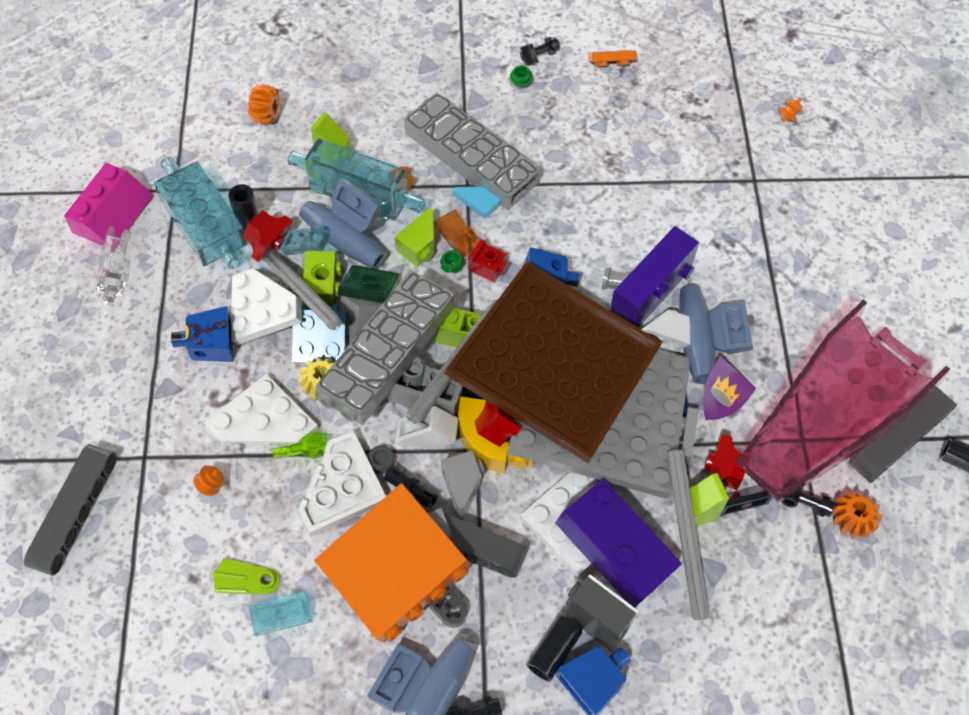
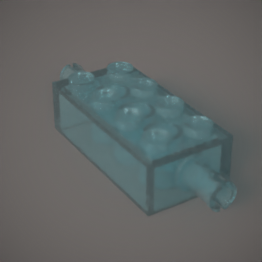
[288,138,425,221]
[154,157,248,269]

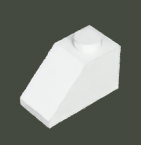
[641,309,690,353]
[395,406,458,449]

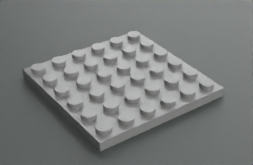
[507,349,690,499]

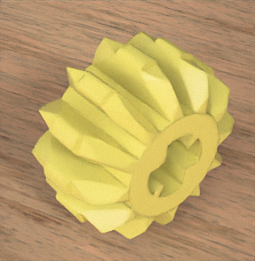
[299,356,334,401]

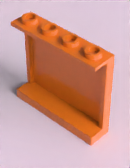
[314,483,472,643]

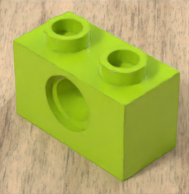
[303,251,342,307]

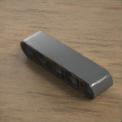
[850,386,958,484]
[24,444,117,576]
[420,504,528,578]

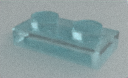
[249,591,313,637]

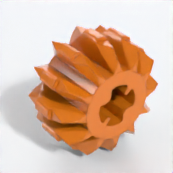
[247,84,281,125]
[832,490,882,539]

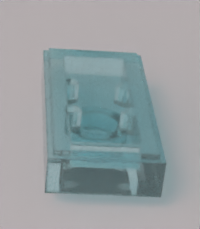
[280,226,330,255]

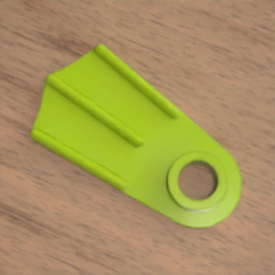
[212,558,280,595]

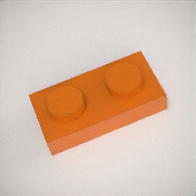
[588,50,636,66]

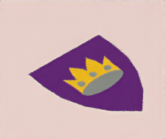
[703,356,756,420]

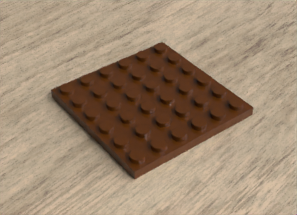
[444,261,663,463]

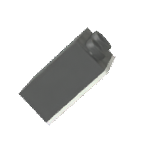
[565,574,638,652]

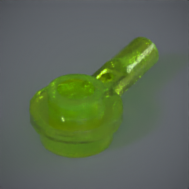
[272,432,327,459]

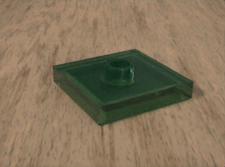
[338,265,400,304]

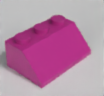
[64,162,154,251]

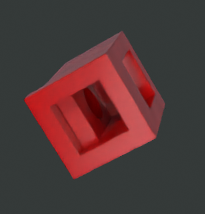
[469,239,509,283]

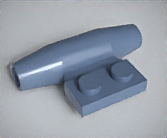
[299,179,386,269]
[679,285,753,384]
[367,639,475,715]

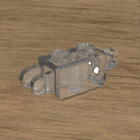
[96,226,133,306]

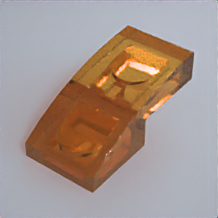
[434,209,480,258]

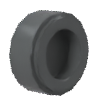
[367,446,395,474]

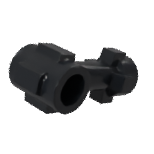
[520,37,560,65]
[780,480,835,517]
[447,696,502,715]

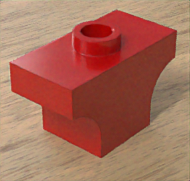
[242,210,293,262]
[475,400,521,447]
[704,434,750,490]

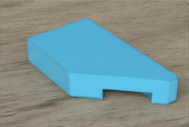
[452,187,501,219]

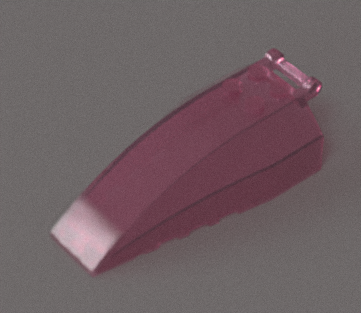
[736,299,950,502]

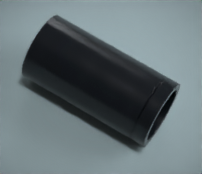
[228,184,259,233]
[526,615,583,682]

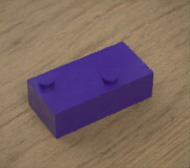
[610,226,699,328]
[555,478,682,608]

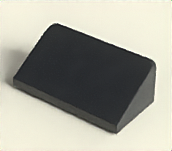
[720,485,775,516]

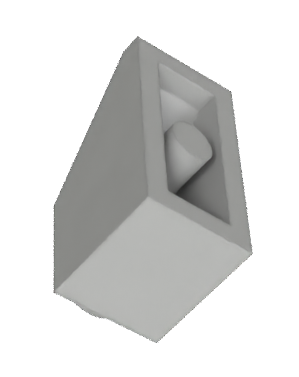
[441,451,484,519]

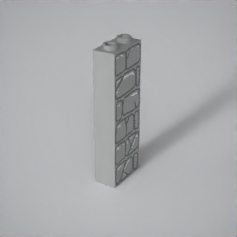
[404,92,541,210]
[316,269,455,425]

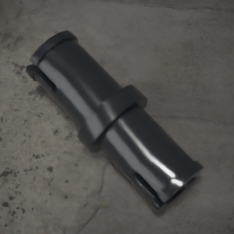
[384,465,438,508]

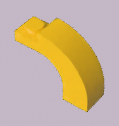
[458,397,534,474]

